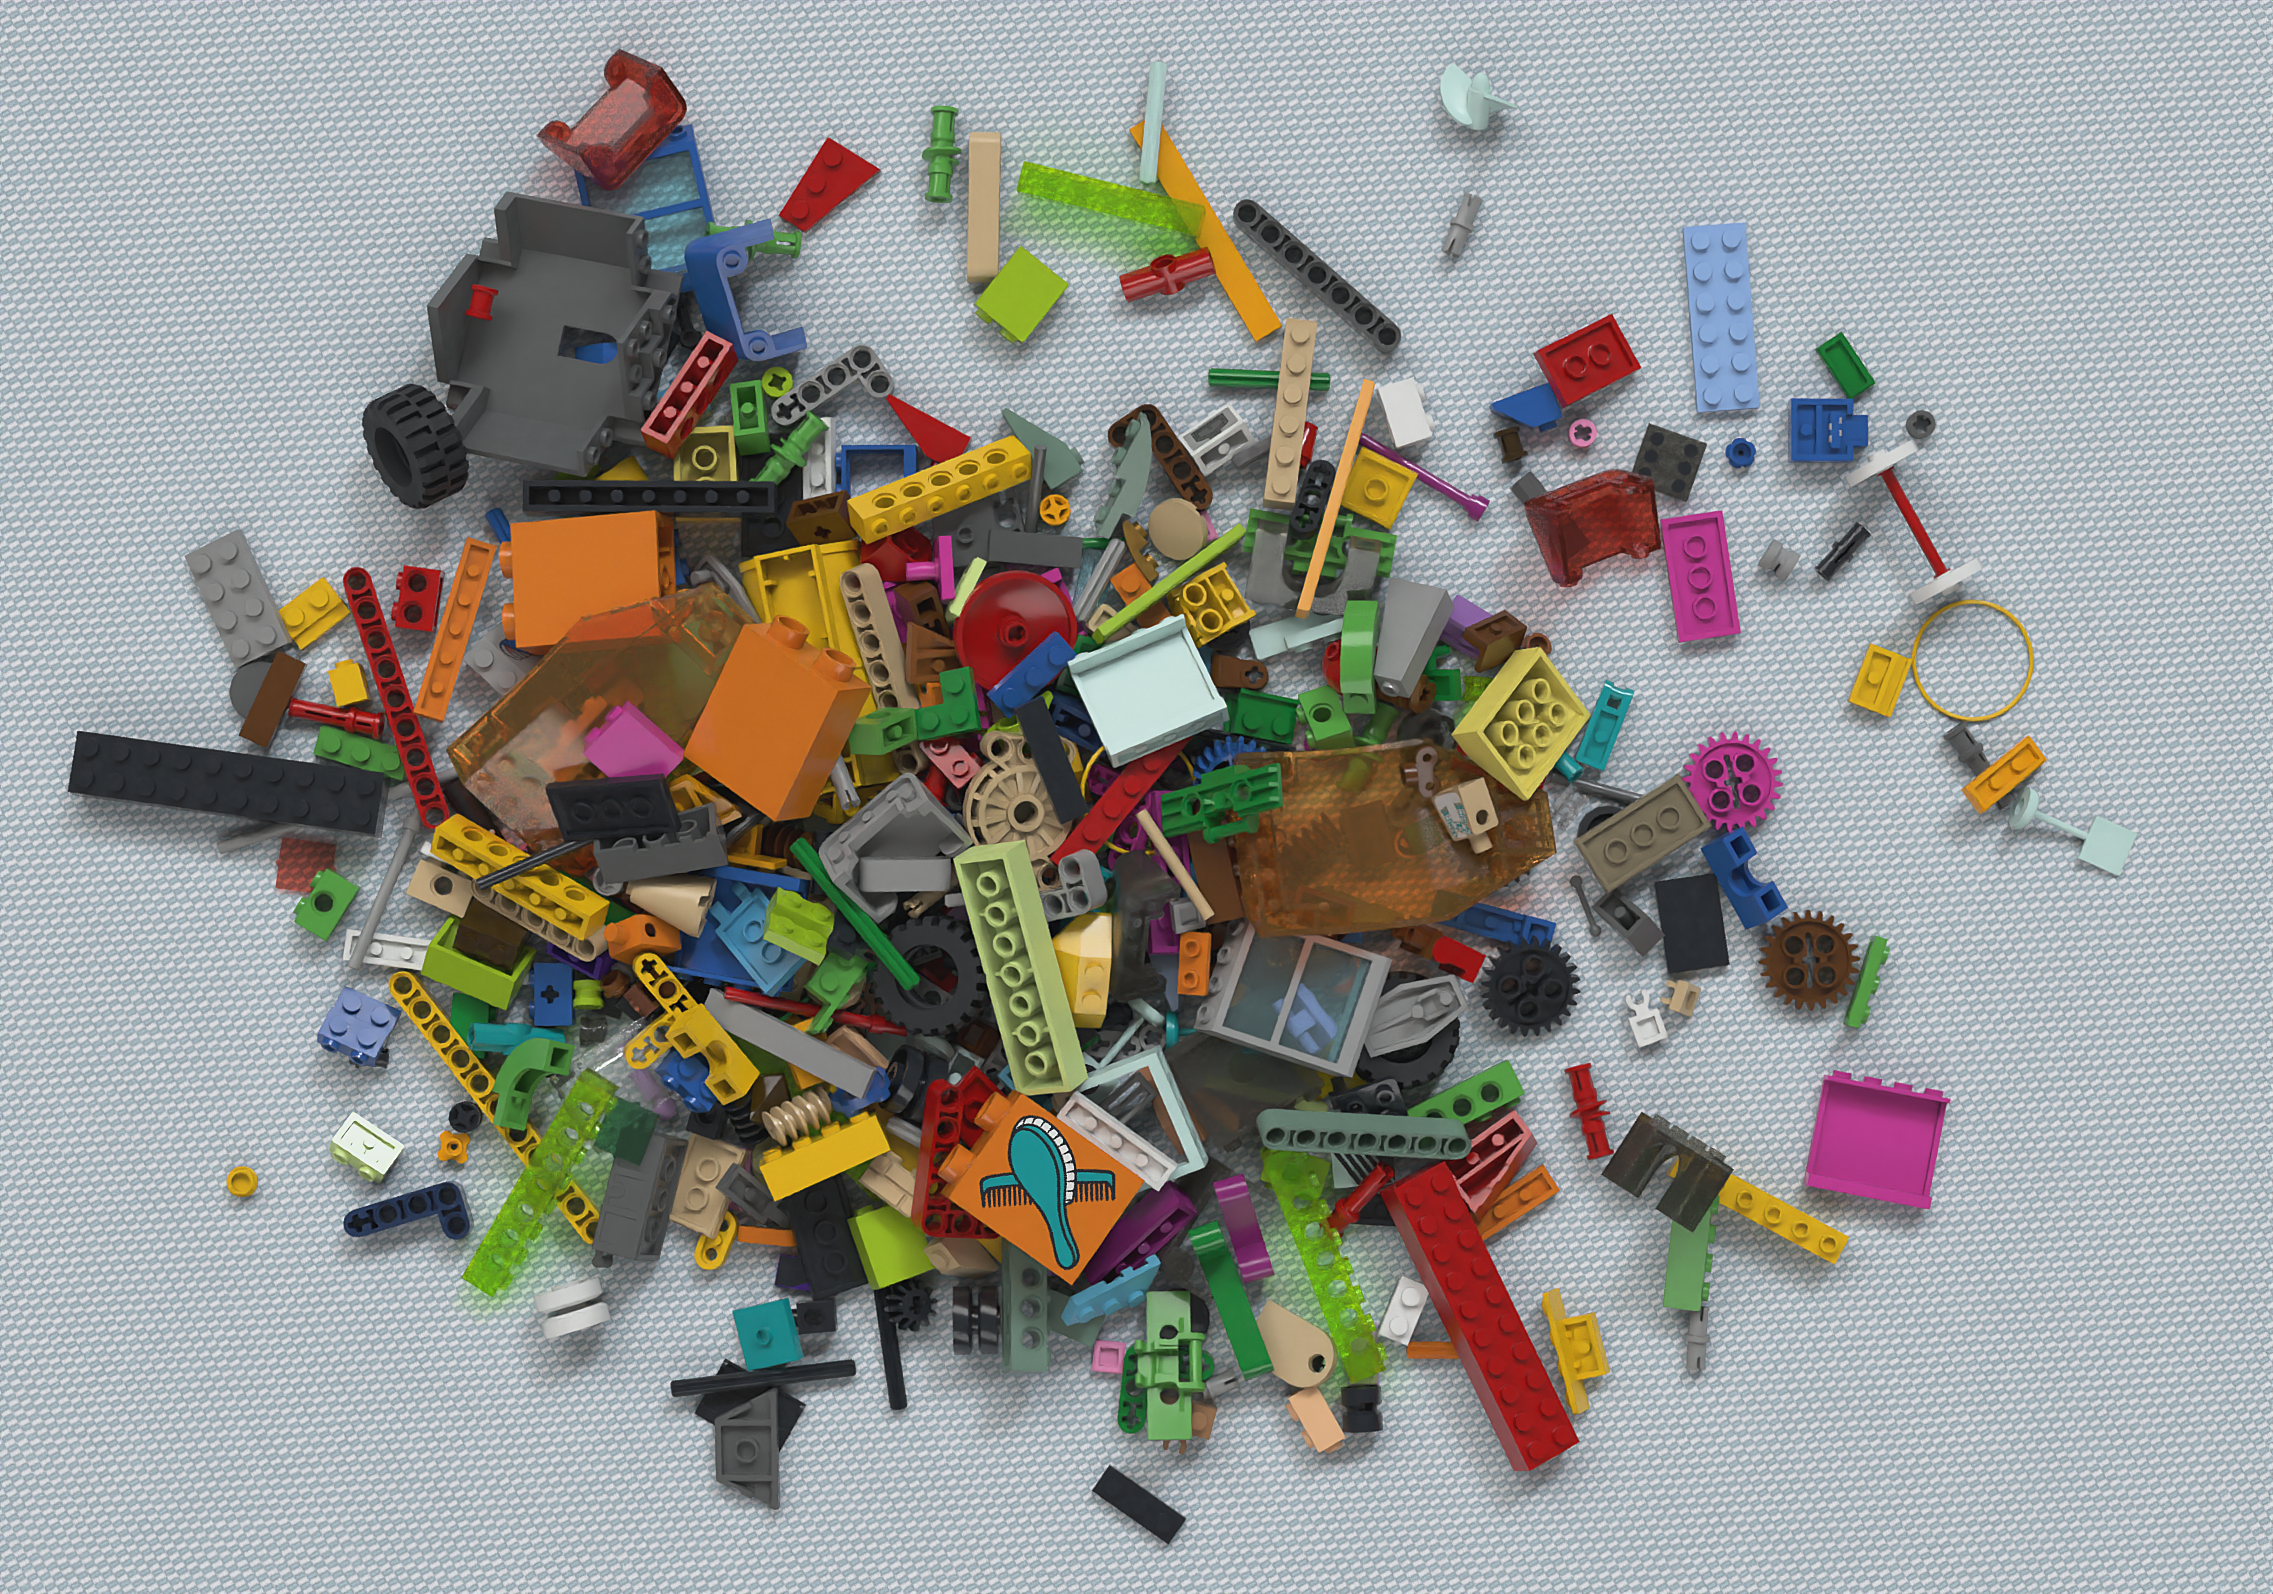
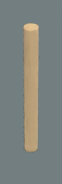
[1135,808,1215,921]

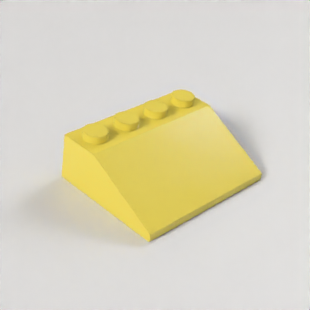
[1451,647,1591,801]

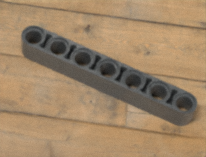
[1233,199,1401,353]

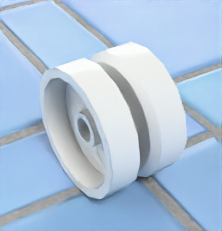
[533,1276,611,1339]

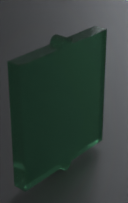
[593,1095,660,1166]

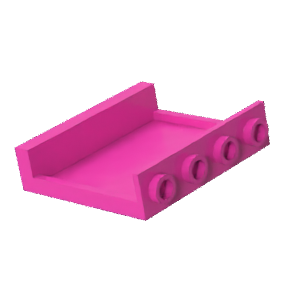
[1803,1070,1951,1210]

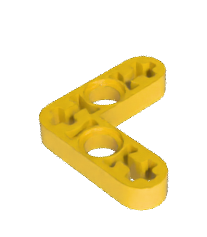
[623,951,698,1069]

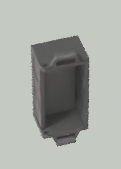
[592,1109,689,1268]

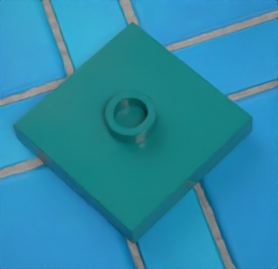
[732,1298,804,1371]

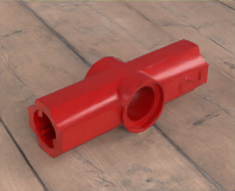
[1119,247,1216,303]

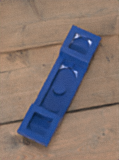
[1430,891,1556,945]

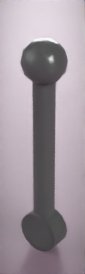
[1570,875,1601,937]

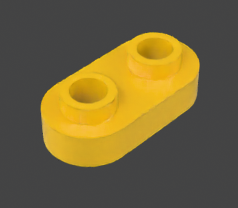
[694,1210,739,1270]

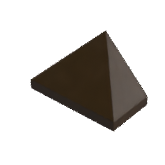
[750,1073,798,1131]

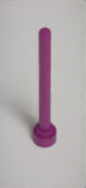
[1358,433,1490,522]

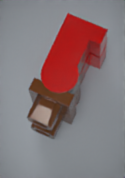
[1391,919,1486,984]

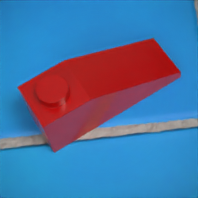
[886,394,972,467]

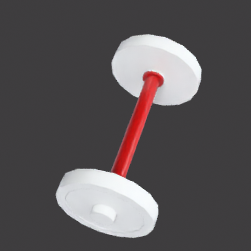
[1844,439,1984,605]

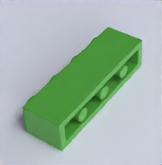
[1663,1180,1720,1312]

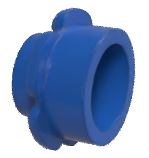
[1725,438,1756,468]

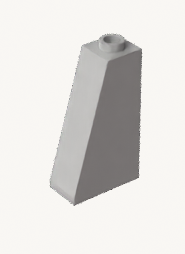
[1373,577,1455,698]

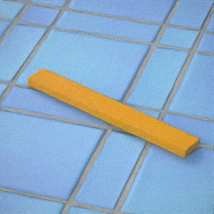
[1129,120,1282,343]
[1295,379,1375,620]

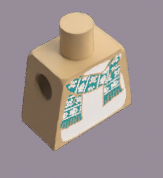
[1430,777,1498,854]

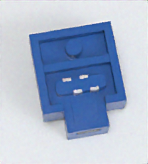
[1788,398,1868,463]

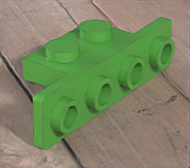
[803,931,888,1036]

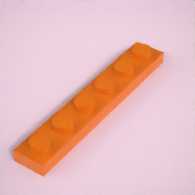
[413,537,497,723]

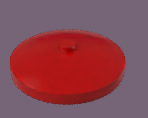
[953,570,1077,691]

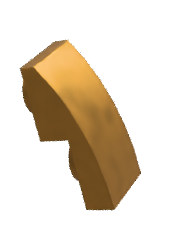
[1122,520,1159,584]

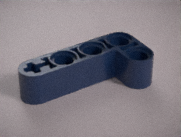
[343,1180,474,1240]

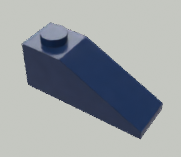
[1033,684,1108,758]

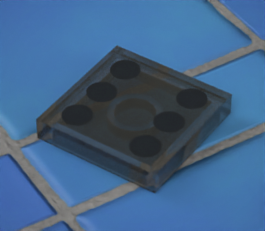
[1628,423,1707,503]

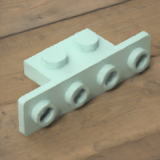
[1249,593,1369,660]

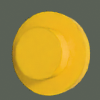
[226,1166,258,1197]

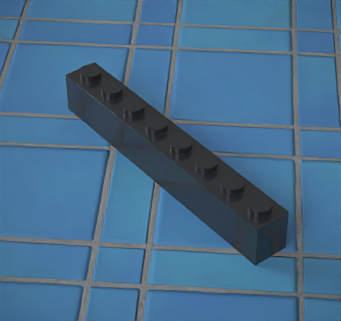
[522,480,778,518]

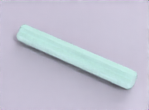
[1139,62,1167,185]

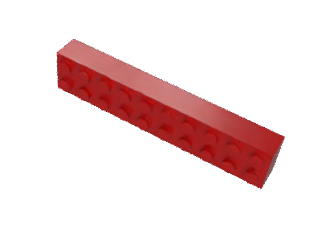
[1379,1161,1580,1471]

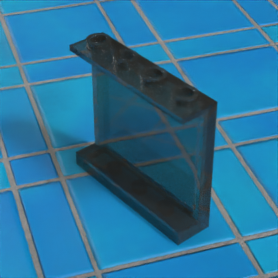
[1163,988,1325,1154]

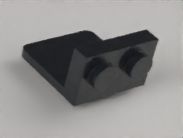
[1328,1076,1409,1135]

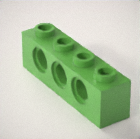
[1407,1059,1525,1138]

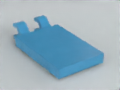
[709,881,807,997]

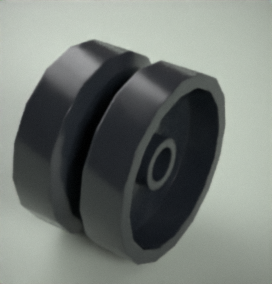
[878,1044,949,1124]
[952,1286,1001,1355]

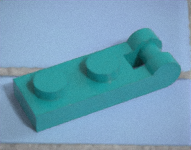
[1574,680,1635,771]

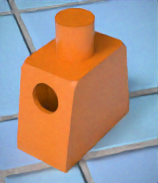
[604,914,682,965]

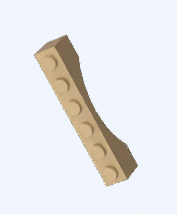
[1262,318,1318,511]

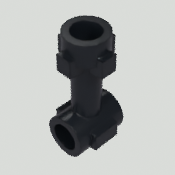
[676,292,703,352]

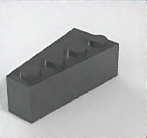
[593,802,728,885]

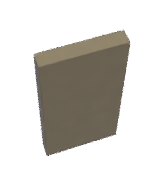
[1573,774,1712,894]

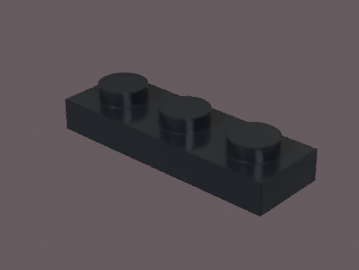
[1092,1464,1186,1545]

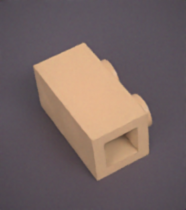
[1285,1387,1346,1454]

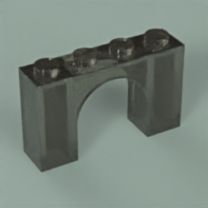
[1244,519,1381,617]
[1601,1112,1734,1233]

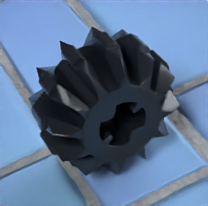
[884,1279,938,1332]

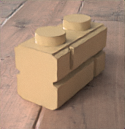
[857,1150,931,1218]

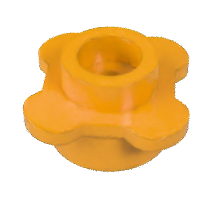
[437,1131,470,1163]

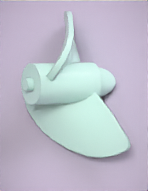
[1440,64,1519,130]

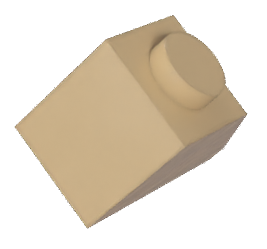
[923,1220,999,1279]

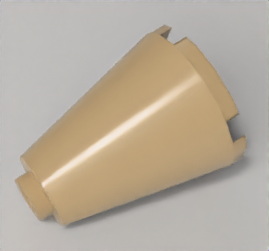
[626,874,717,938]

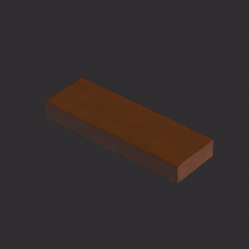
[239,651,308,749]

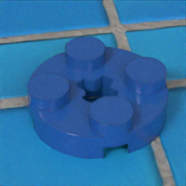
[828,1067,890,1117]

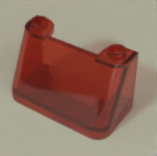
[536,49,687,191]
[1524,469,1662,587]

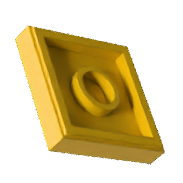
[1340,446,1418,530]

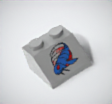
[463,622,555,702]

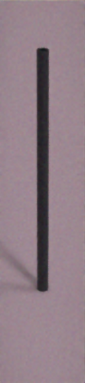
[476,778,726,891]

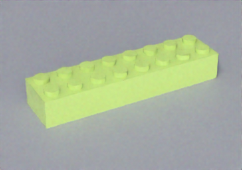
[953,840,1089,1096]

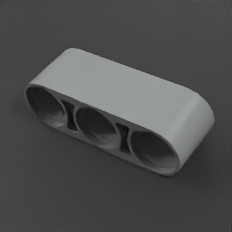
[859,856,952,892]

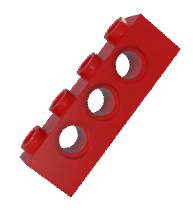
[640,331,738,460]

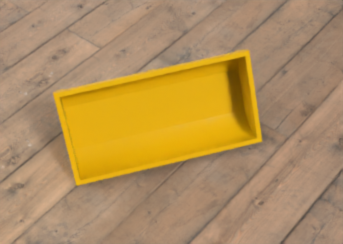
[738,538,902,801]

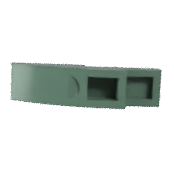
[1093,412,1152,539]

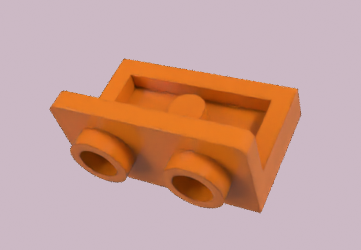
[1177,931,1211,996]

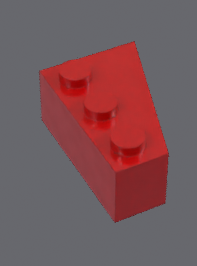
[1444,1110,1538,1222]

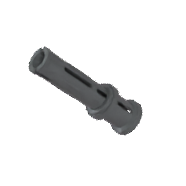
[1942,721,2016,810]

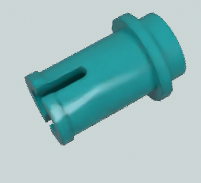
[1554,748,1584,783]

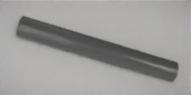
[1024,444,1047,533]
[1550,770,1643,804]

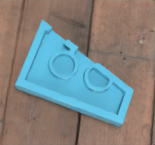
[1061,1254,1161,1326]

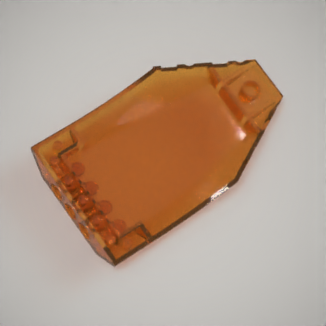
[446,581,757,876]
[1230,737,1557,938]

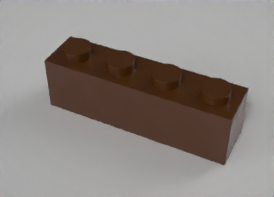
[1186,799,1253,925]

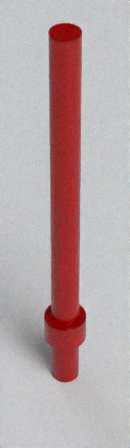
[723,986,908,1037]

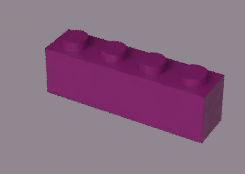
[1083,1180,1198,1286]

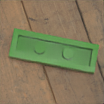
[313,724,413,781]
[1843,936,1890,1029]

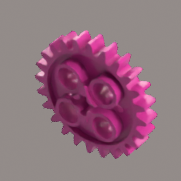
[1682,731,1783,832]

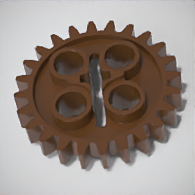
[1758,910,1860,1011]

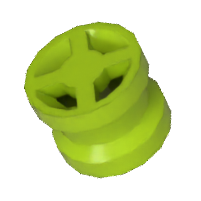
[762,366,794,400]
[573,980,604,1010]

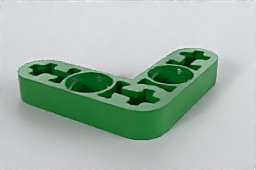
[1117,1343,1215,1434]

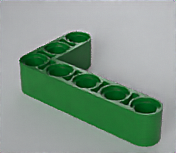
[1187,1220,1274,1382]

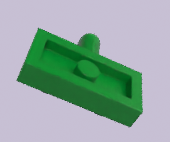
[1422,645,1462,701]

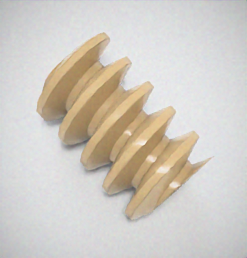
[762,1086,832,1146]

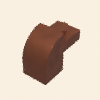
[623,958,686,1019]

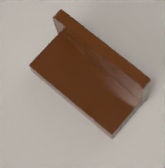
[1462,610,1527,673]

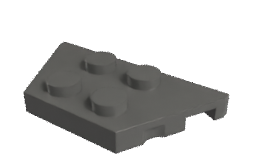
[715,1389,780,1510]

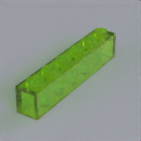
[1016,161,1207,240]

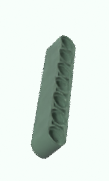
[1256,1109,1472,1160]

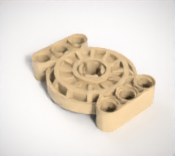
[963,731,1082,891]

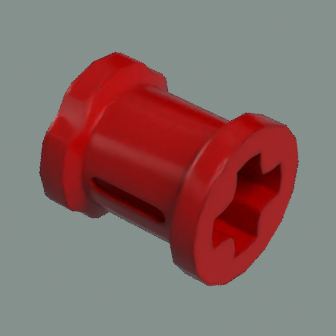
[465,284,499,321]

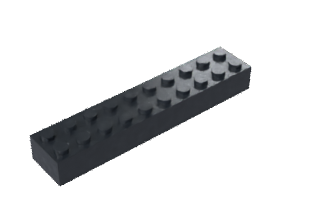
[68,731,391,838]

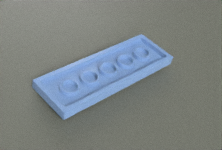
[1682,222,1760,413]

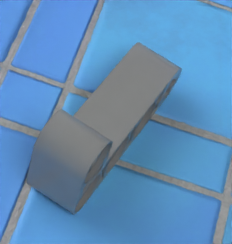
[771,344,895,428]
[1039,849,1107,922]

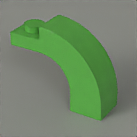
[1340,600,1380,714]
[492,1038,575,1131]

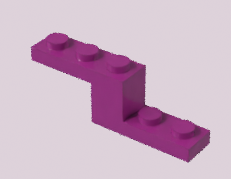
[1142,791,1191,955]

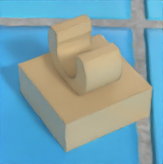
[1661,980,1702,1017]

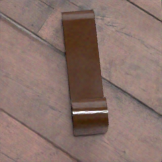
[1108,404,1213,512]

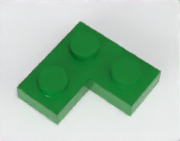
[915,666,982,742]

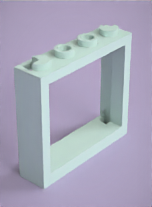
[1051,1045,1209,1193]

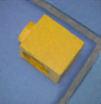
[328,659,372,708]

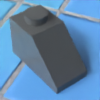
[1591,888,1665,957]

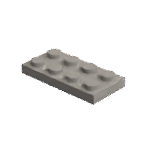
[185,529,292,669]

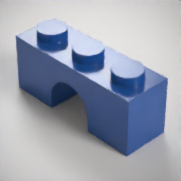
[1700,826,1788,930]

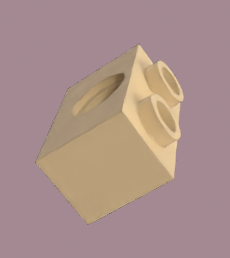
[406,857,475,918]

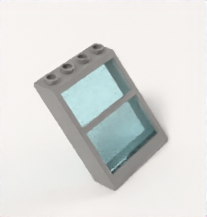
[1193,913,1392,1078]

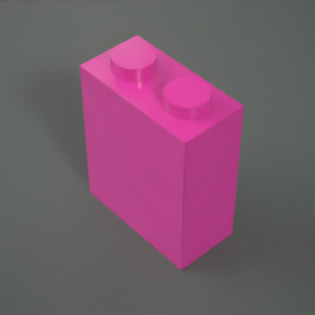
[583,701,684,778]

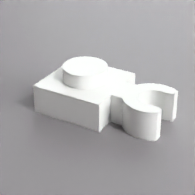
[1625,989,1668,1048]

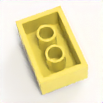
[673,425,741,525]

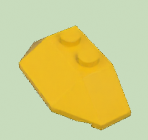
[1052,912,1112,1028]

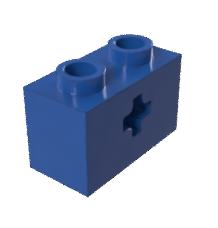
[529,963,576,1026]

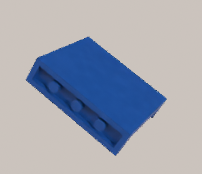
[667,865,811,997]

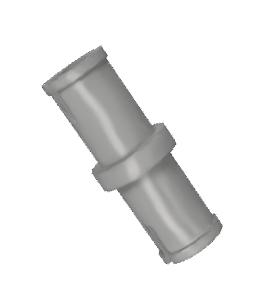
[1441,193,1483,258]
[1685,1306,1710,1370]

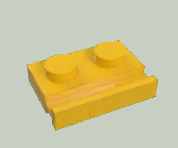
[279,577,352,650]
[1847,643,1913,718]

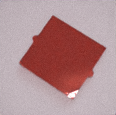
[275,837,337,895]

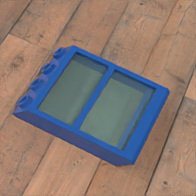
[572,124,716,293]

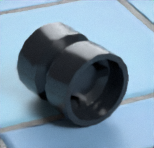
[1341,1385,1383,1433]

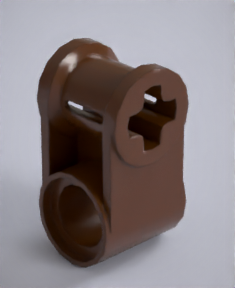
[1209,655,1269,691]

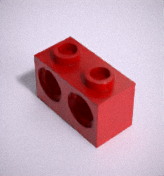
[391,565,445,634]

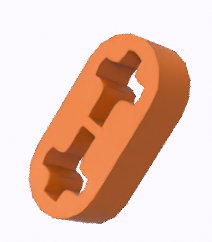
[737,1225,796,1246]

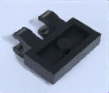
[826,905,890,963]

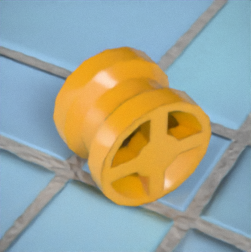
[1040,494,1071,527]

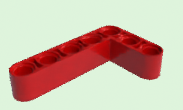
[911,1079,1001,1239]

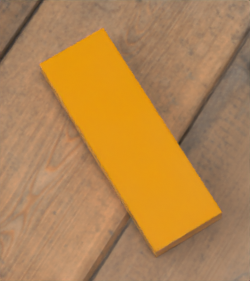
[1961,735,2047,814]

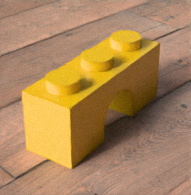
[665,1003,760,1105]

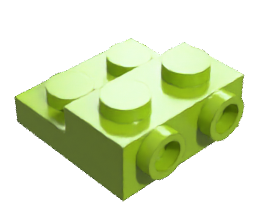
[763,887,834,965]

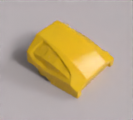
[1167,562,1256,648]

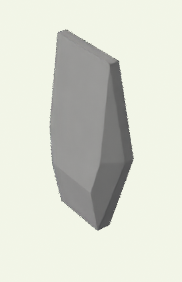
[690,552,762,650]
[1364,974,1469,1057]

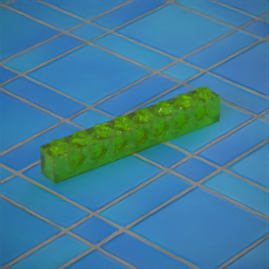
[461,1067,619,1298]
[1258,1146,1388,1384]

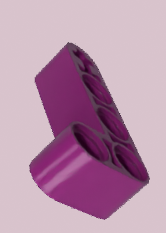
[1213,1173,1275,1284]

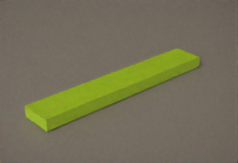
[1092,523,1246,644]

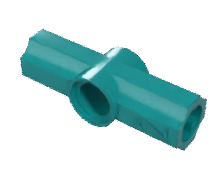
[467,1022,565,1055]

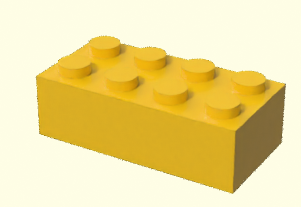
[759,1107,891,1201]

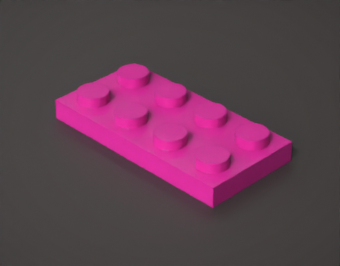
[1660,510,1741,643]

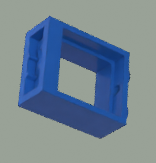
[836,445,918,497]

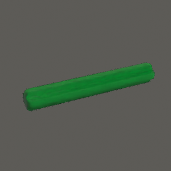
[1208,368,1331,391]

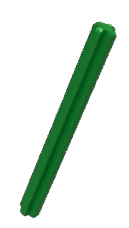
[790,837,920,991]

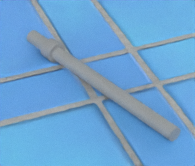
[347,794,425,971]

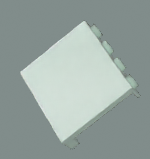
[1068,614,1229,768]

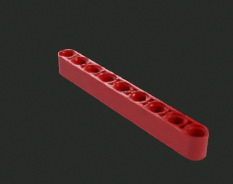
[343,567,449,833]

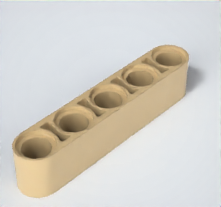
[967,132,1001,283]
[470,878,608,962]

